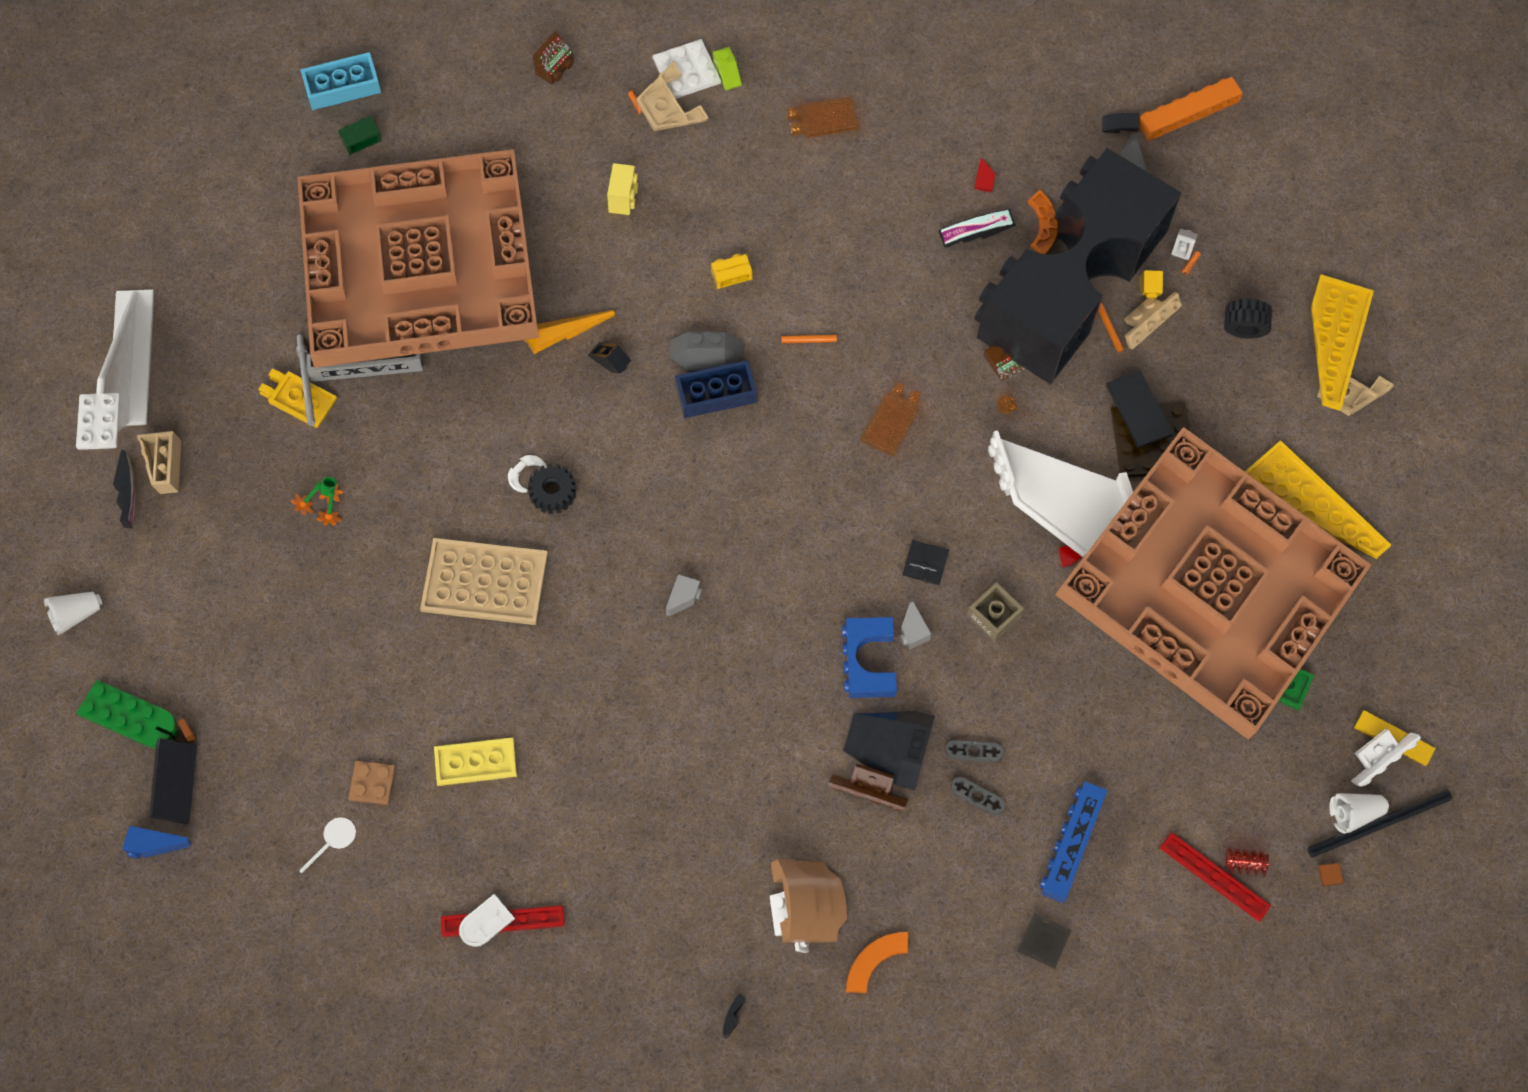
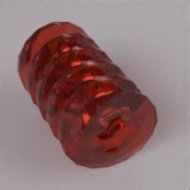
[1225,848,1269,877]

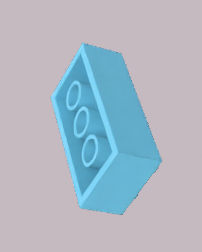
[301,52,381,110]

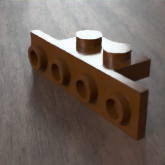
[828,764,908,811]

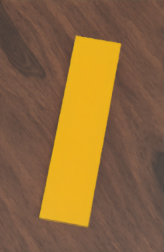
[1354,710,1435,766]

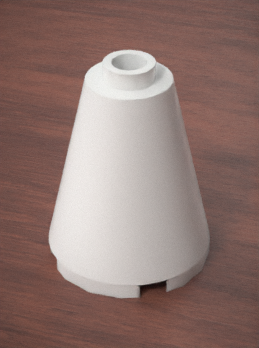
[44,592,102,635]
[1329,793,1389,834]

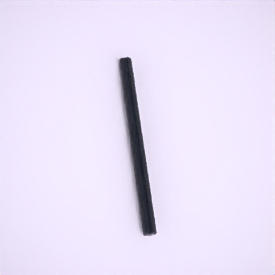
[1307,790,1452,858]

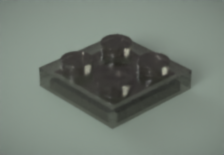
[1017,913,1072,969]

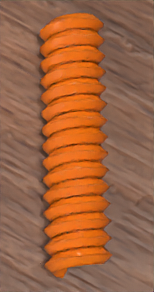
[628,90,642,114]
[1181,251,1201,275]

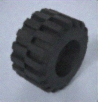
[1224,298,1272,339]

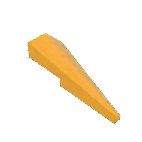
[524,310,615,354]

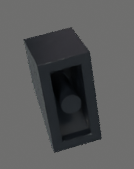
[588,342,631,374]

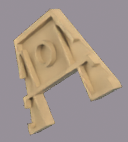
[636,61,709,131]
[1317,376,1394,416]

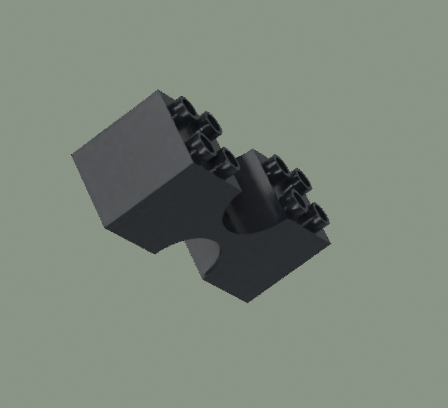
[974,148,1182,385]

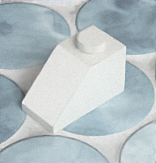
[1171,229,1198,260]

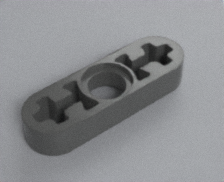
[945,740,1003,763]
[951,777,1005,816]

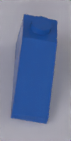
[122,826,192,859]

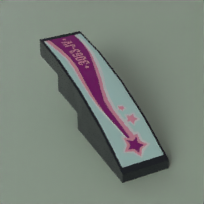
[938,209,1016,248]
[113,450,135,528]

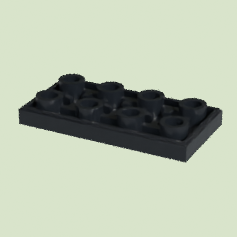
[1106,371,1173,449]
[149,738,196,824]

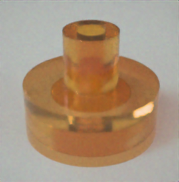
[997,395,1017,415]

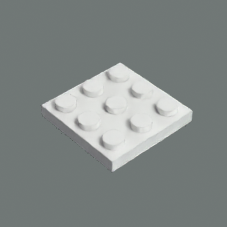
[653,39,721,98]

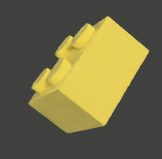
[607,163,638,215]

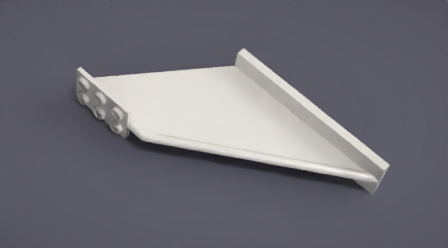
[76,290,154,450]
[988,430,1133,557]

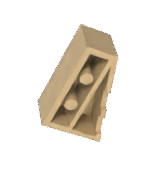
[137,431,182,494]

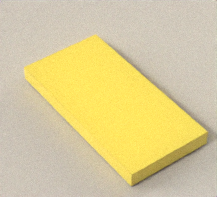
[434,737,517,786]

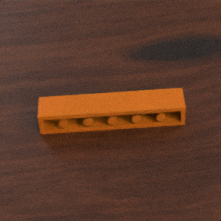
[1139,77,1243,141]

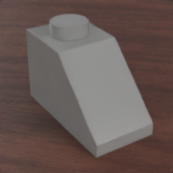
[666,575,703,616]
[899,602,931,650]

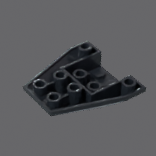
[843,711,935,790]

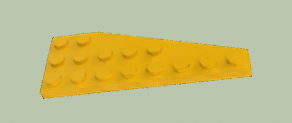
[1311,274,1374,411]
[1245,440,1391,559]

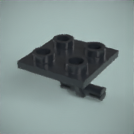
[902,540,949,585]

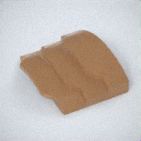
[771,859,847,943]

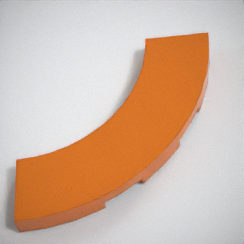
[1027,190,1058,254]
[846,932,908,993]

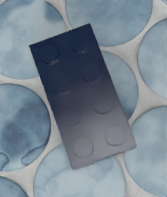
[675,360,757,418]

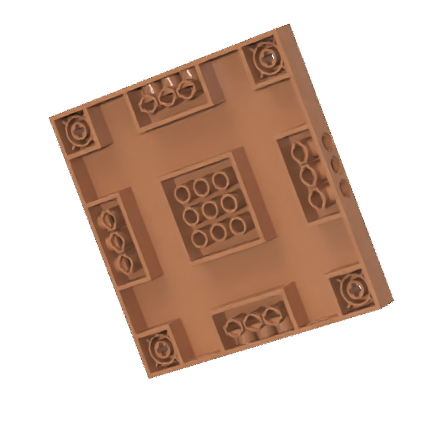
[297,149,539,368]
[1055,427,1371,740]

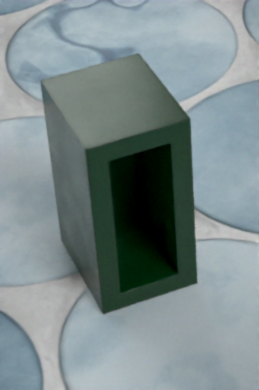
[338,116,382,155]

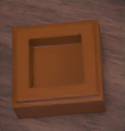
[177,718,197,743]
[1318,863,1343,887]

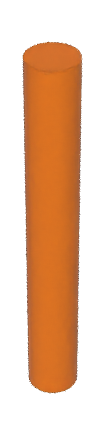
[1098,302,1124,352]
[781,335,837,343]

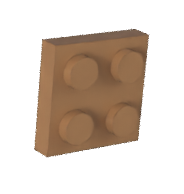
[348,761,396,805]

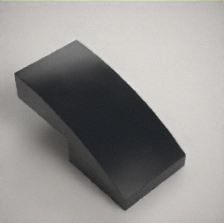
[1102,113,1140,133]
[723,993,746,1039]

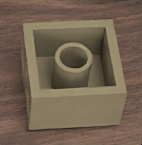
[967,582,1024,642]

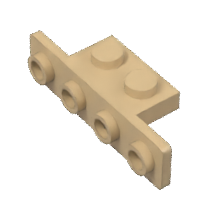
[1124,292,1182,349]

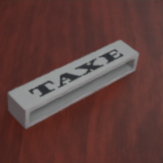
[307,354,423,382]

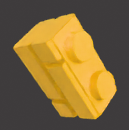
[711,254,752,289]

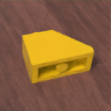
[1139,270,1163,299]

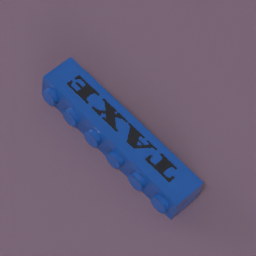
[1040,782,1107,903]

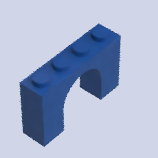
[842,617,897,698]

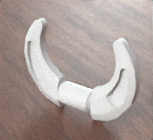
[508,455,547,493]

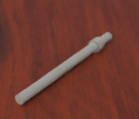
[296,334,315,426]

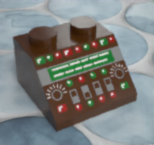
[533,31,574,85]
[984,346,1025,381]

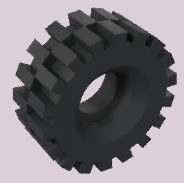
[528,464,577,514]

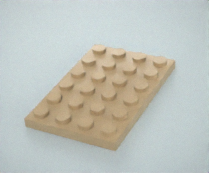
[420,538,548,625]

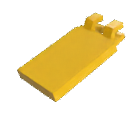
[259,368,337,428]

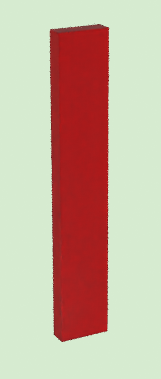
[1159,832,1272,922]
[441,905,565,937]

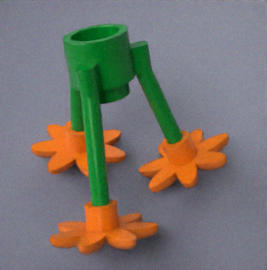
[291,477,343,526]

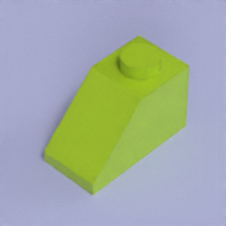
[713,47,742,91]

